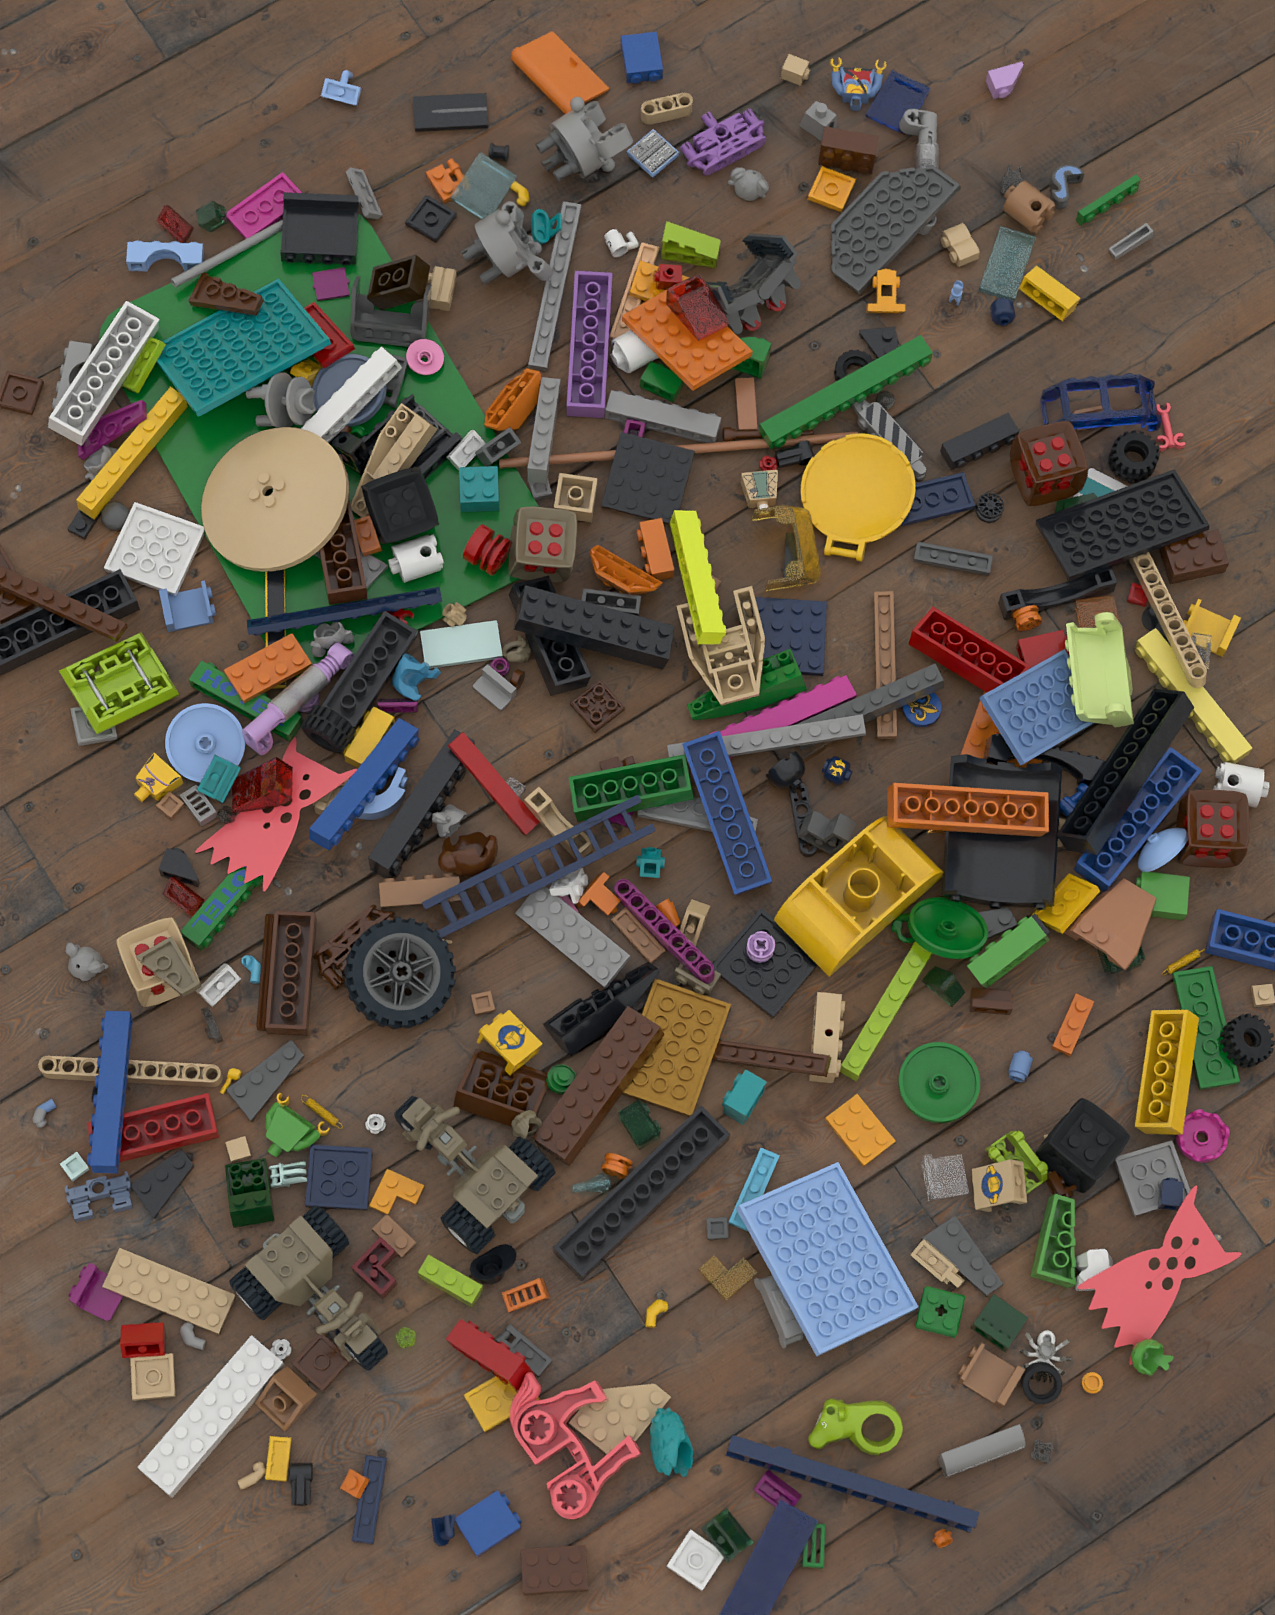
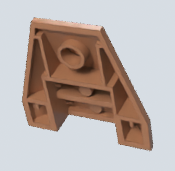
[1064,878,1157,970]

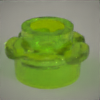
[396,1327,416,1348]

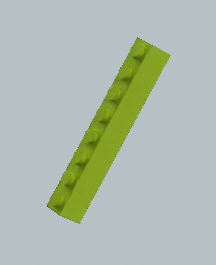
[840,941,933,1082]

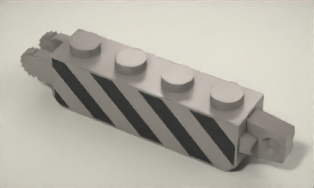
[852,400,926,481]

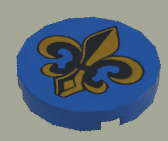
[902,693,942,727]

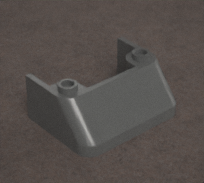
[350,276,432,347]

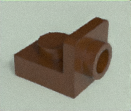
[1046,1171,1077,1198]

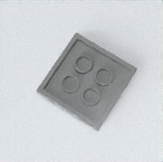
[1114,1140,1190,1217]

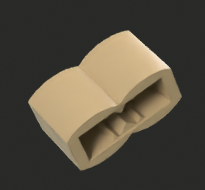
[941,223,980,267]

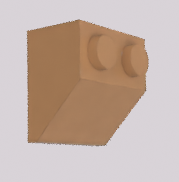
[255,1366,317,1432]

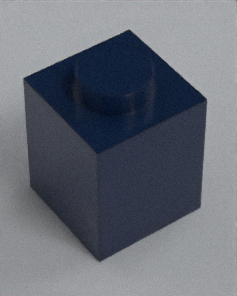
[1158,1178,1184,1211]

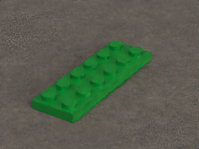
[1172,966,1240,1090]

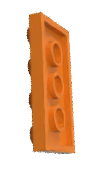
[224,633,312,703]

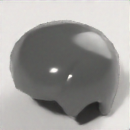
[101,501,130,530]

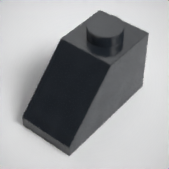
[159,848,200,887]

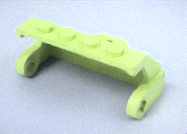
[1065,612,1134,728]

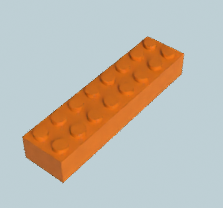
[887,783,1049,837]

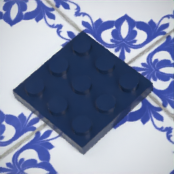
[305,1145,373,1211]

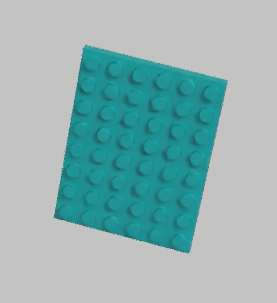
[156,278,331,417]

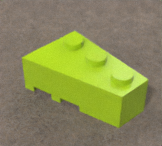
[661,221,721,268]

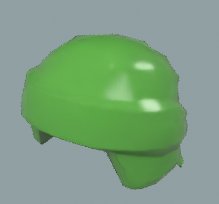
[1131,1339,1173,1376]

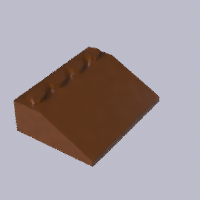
[453,1049,548,1132]

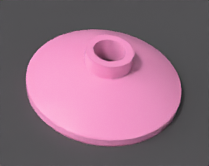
[406,339,444,375]

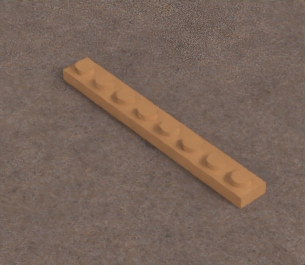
[874,591,897,739]

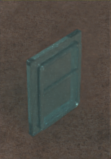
[450,152,517,219]

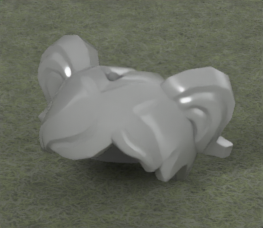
[728,168,769,201]
[84,444,118,481]
[310,622,354,657]
[432,804,468,838]
[65,942,109,981]

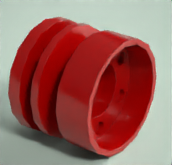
[463,524,512,576]

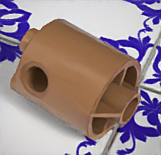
[1003,180,1056,234]

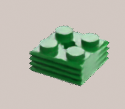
[915,1286,965,1338]

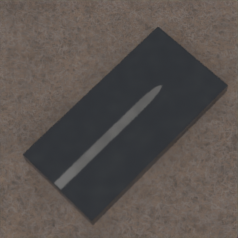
[413,93,488,132]

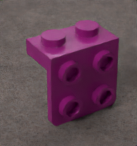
[69,1262,123,1321]

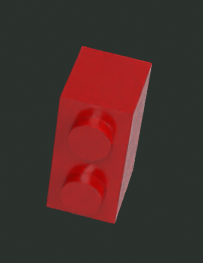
[120,1322,166,1358]

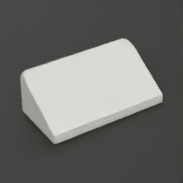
[196,963,241,1007]

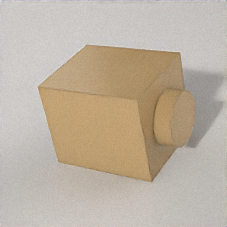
[781,54,810,86]

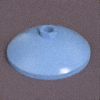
[1138,828,1188,872]

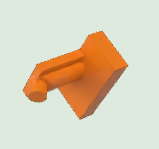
[575,872,621,916]

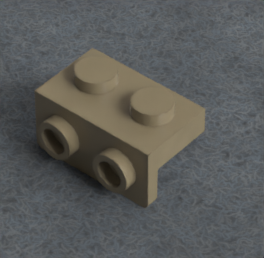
[674,956,721,996]

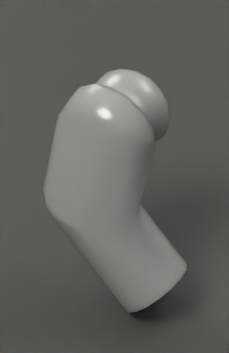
[180,1322,206,1350]

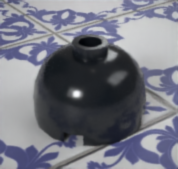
[765,751,806,789]

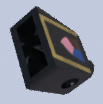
[330,431,371,476]

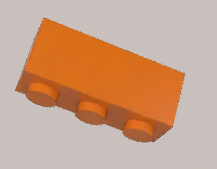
[636,518,674,580]

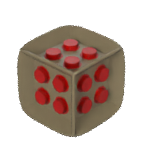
[509,507,577,582]

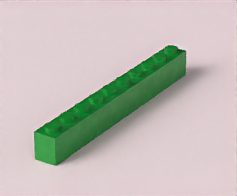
[759,335,933,449]

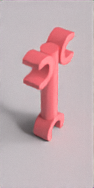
[1155,403,1185,451]

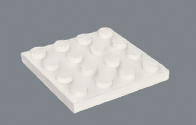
[104,502,205,596]

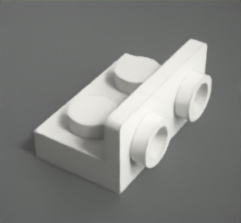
[549,868,588,904]

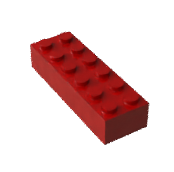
[908,607,1031,693]
[87,1093,220,1162]

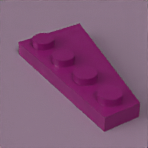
[78,400,147,460]

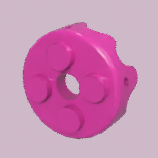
[1176,1109,1230,1163]

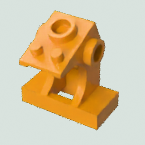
[866,269,905,313]

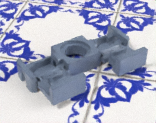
[65,1171,133,1222]

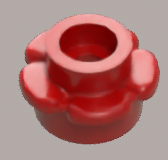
[759,455,778,471]

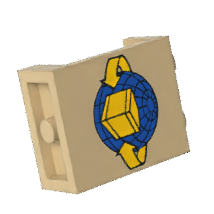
[972,1159,1027,1212]

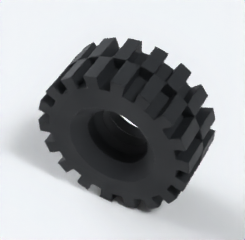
[1220,1013,1275,1068]

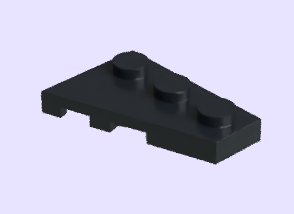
[131,1149,194,1219]

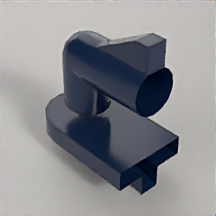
[431,1514,455,1547]

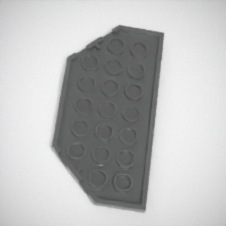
[831,165,961,295]

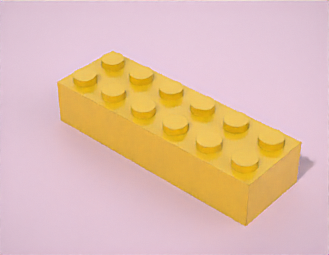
[1135,1010,1199,1135]

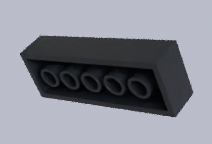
[509,575,591,696]
[322,611,418,731]

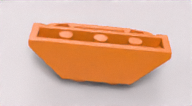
[484,368,541,431]
[589,544,663,595]

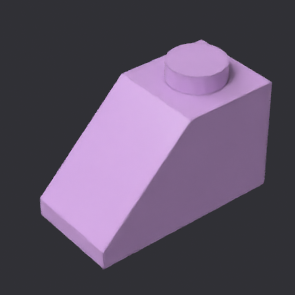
[986,62,1023,99]

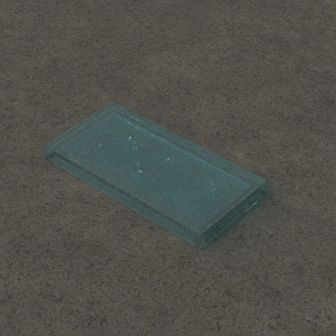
[979,226,1036,302]

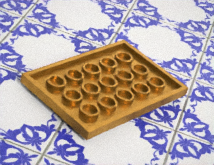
[622,978,731,1117]

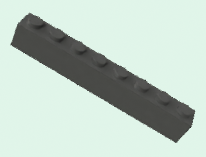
[796,664,944,751]

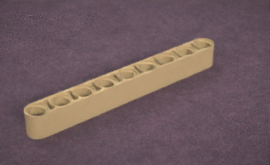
[1129,552,1207,688]
[38,1056,223,1087]

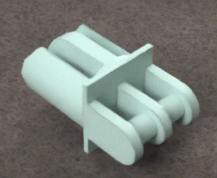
[269,1161,307,1188]

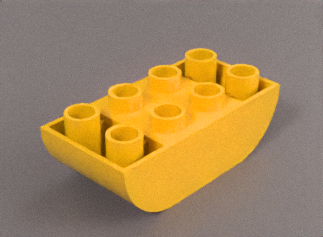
[774,816,944,977]

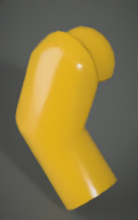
[510,181,530,206]
[645,1299,668,1328]

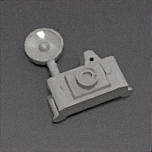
[754,1275,804,1348]

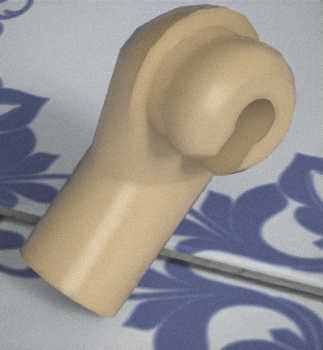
[238,1462,266,1490]

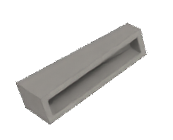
[1109,223,1153,260]

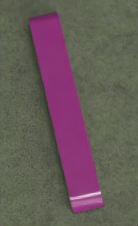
[614,879,715,984]

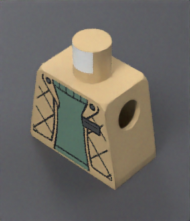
[741,470,778,516]

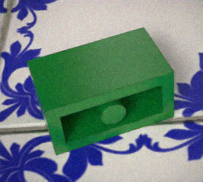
[640,361,684,403]

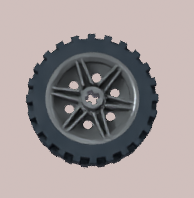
[344,917,456,1029]

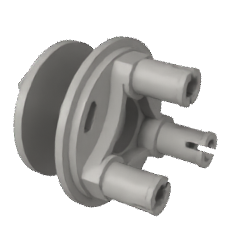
[246,372,316,428]

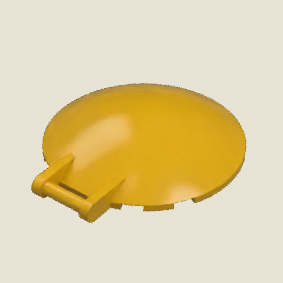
[801,434,916,561]

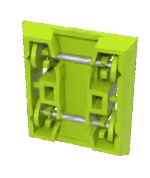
[59,632,179,734]

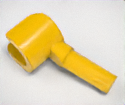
[220,1068,242,1095]

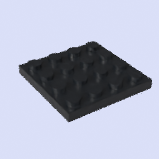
[601,432,695,524]
[713,908,818,1018]

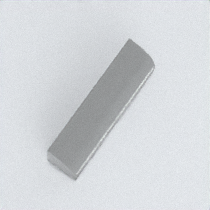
[937,1424,1026,1478]

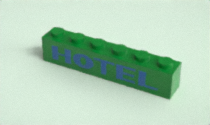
[189,660,303,742]
[180,866,263,951]

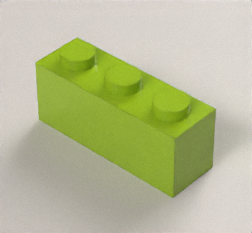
[418,1255,483,1308]

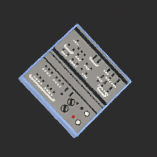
[627,129,679,178]

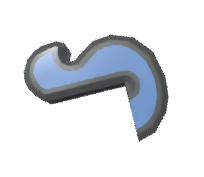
[1049,165,1084,209]

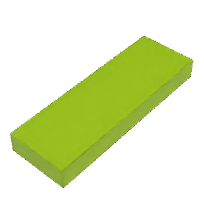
[122,337,166,393]

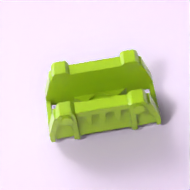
[985,1131,1048,1195]

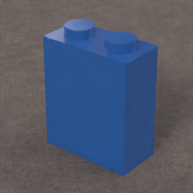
[620,32,663,83]
[455,1490,522,1558]

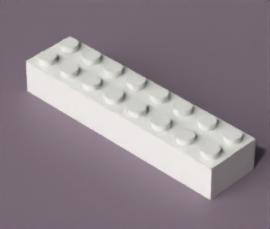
[48,301,160,446]
[137,1335,285,1498]

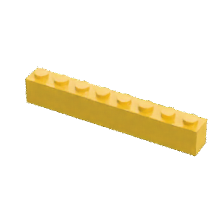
[76,387,187,519]

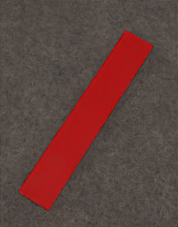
[447,732,540,836]

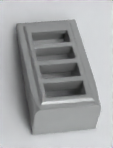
[180,785,218,827]

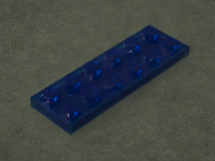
[719,1500,818,1615]

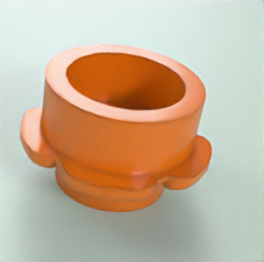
[932,1529,953,1548]

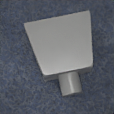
[799,101,838,141]

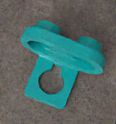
[531,209,562,245]

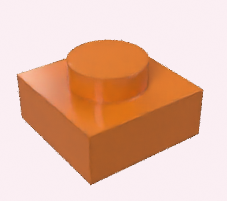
[340,1469,370,1499]

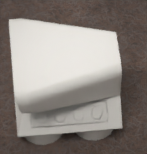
[1075,1249,1113,1291]

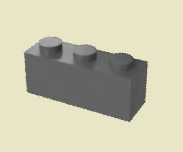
[581,588,641,616]

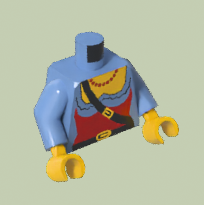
[830,57,886,111]

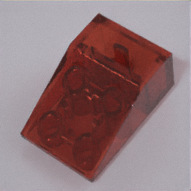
[666,274,730,341]
[232,757,293,813]

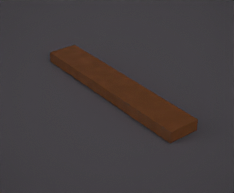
[712,1040,831,1077]

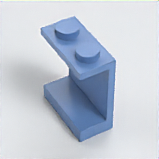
[159,580,216,632]

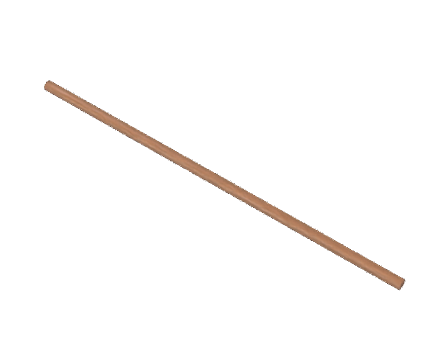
[499,431,858,469]

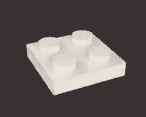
[666,1530,726,1591]

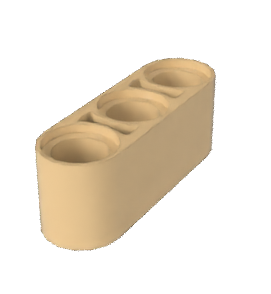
[641,93,693,125]

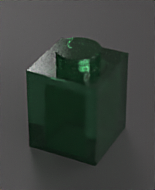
[196,201,228,232]

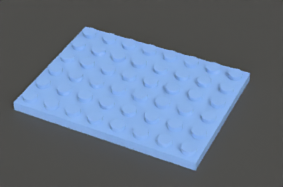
[736,1162,919,1356]

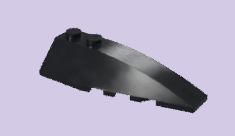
[543,962,660,1056]

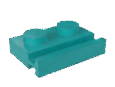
[197,754,241,803]

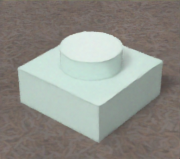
[60,1152,90,1182]

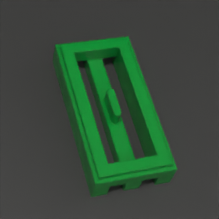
[802,1523,826,1568]

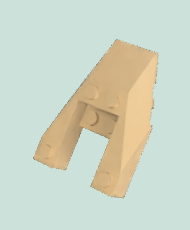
[677,586,765,705]

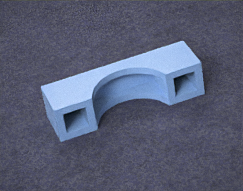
[126,241,205,272]

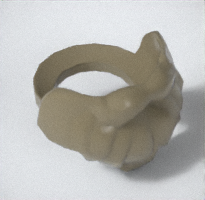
[502,635,531,663]
[511,1110,542,1139]

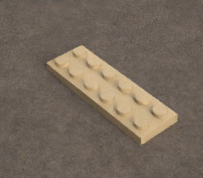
[102,1248,236,1335]

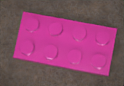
[225,172,302,239]

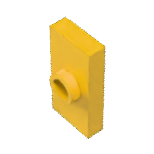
[265,1436,292,1482]

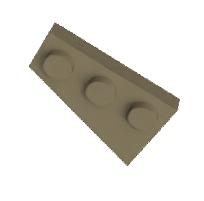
[136,936,201,997]

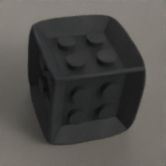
[361,467,439,544]
[1035,1098,1130,1193]

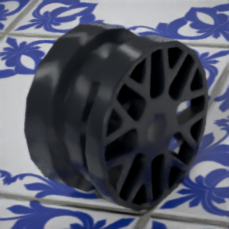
[976,492,1004,523]

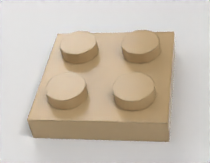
[131,1353,176,1401]

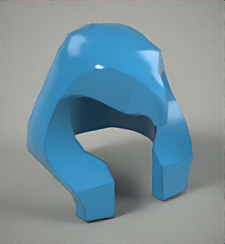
[391,653,441,701]

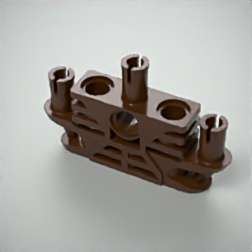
[313,905,395,990]

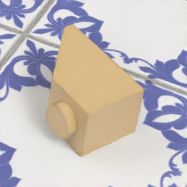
[676,899,710,947]

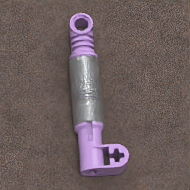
[242,643,355,755]

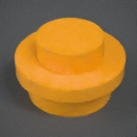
[1082,1372,1103,1394]

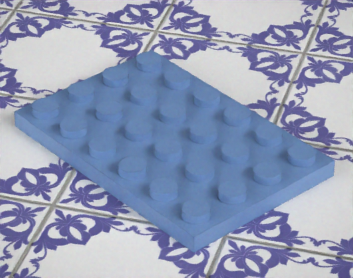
[979,649,1093,766]

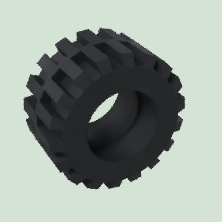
[1109,430,1160,483]
[301,705,356,753]

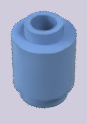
[1008,1050,1033,1082]

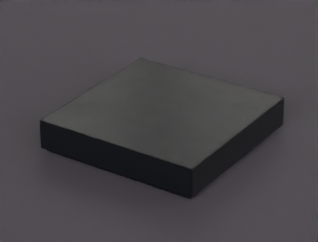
[405,195,457,243]

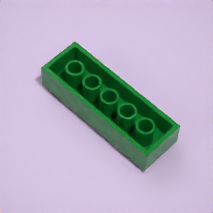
[569,754,694,822]

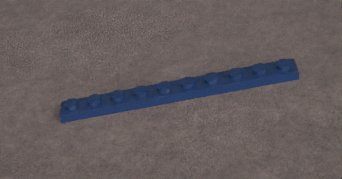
[247,587,442,636]

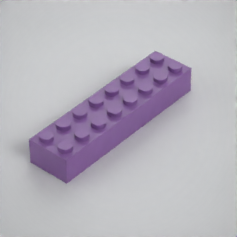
[567,271,612,418]

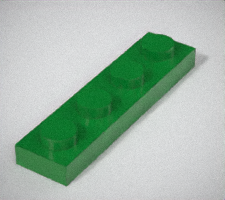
[1076,174,1141,226]

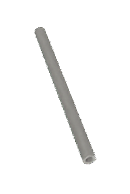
[171,220,283,288]

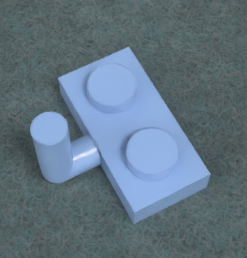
[321,70,362,106]

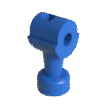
[1060,783,1088,818]

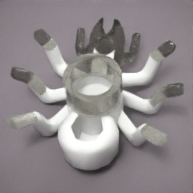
[1020,1330,1071,1383]

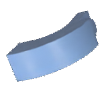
[356,767,408,820]

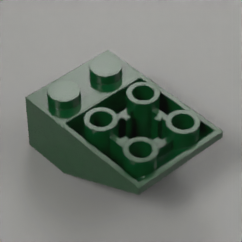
[225,1158,275,1228]

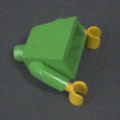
[265,1093,330,1157]

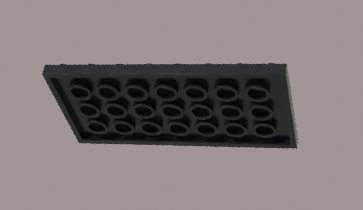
[1036,469,1210,581]

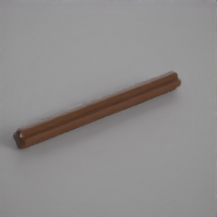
[256,914,274,1031]

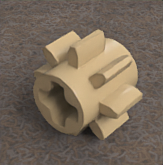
[443,602,467,627]

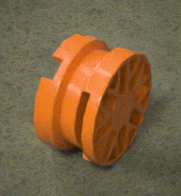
[1012,605,1042,631]
[601,1153,633,1179]

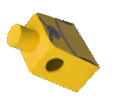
[134,753,183,802]

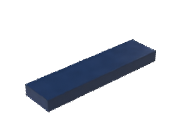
[352,1455,387,1544]

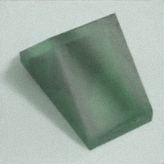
[922,966,965,1007]

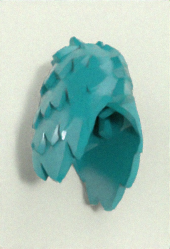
[650,1407,693,1477]

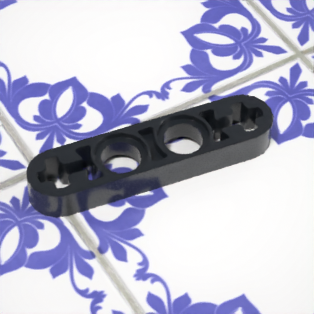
[789,783,817,857]

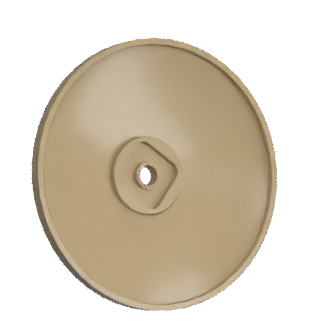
[201,427,349,572]

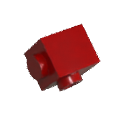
[653,264,682,290]

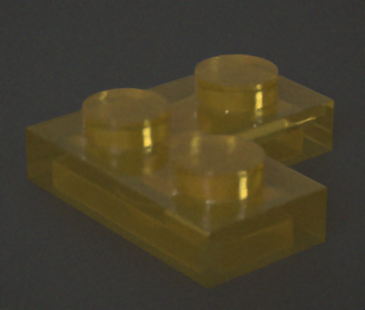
[699,1255,757,1301]

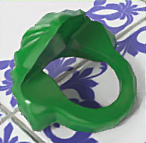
[891,913,915,944]

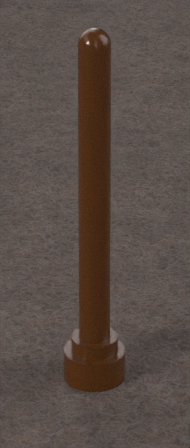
[723,427,814,442]

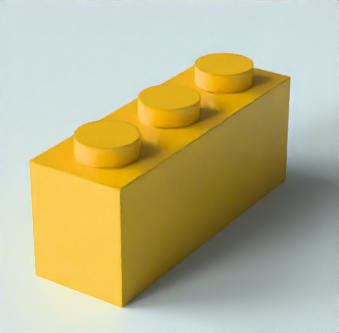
[1019,265,1080,321]
[343,707,395,768]

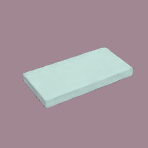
[420,620,503,669]

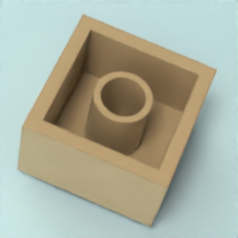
[554,473,598,523]

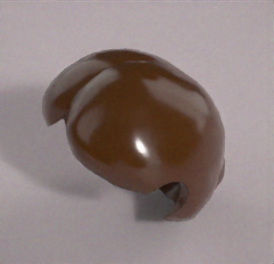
[438,832,498,877]

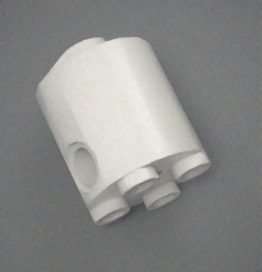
[611,330,659,373]
[388,534,444,583]
[1213,762,1269,807]

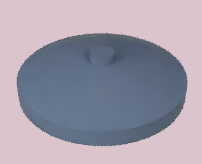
[312,354,386,427]

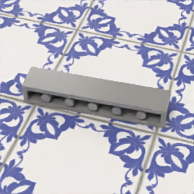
[528,377,560,484]
[605,390,721,443]

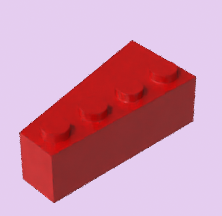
[446,1319,536,1392]

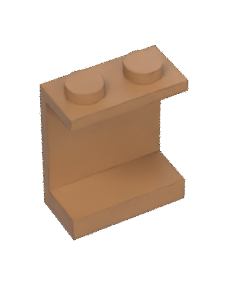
[958,1343,1025,1409]

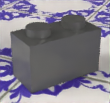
[475,427,521,467]

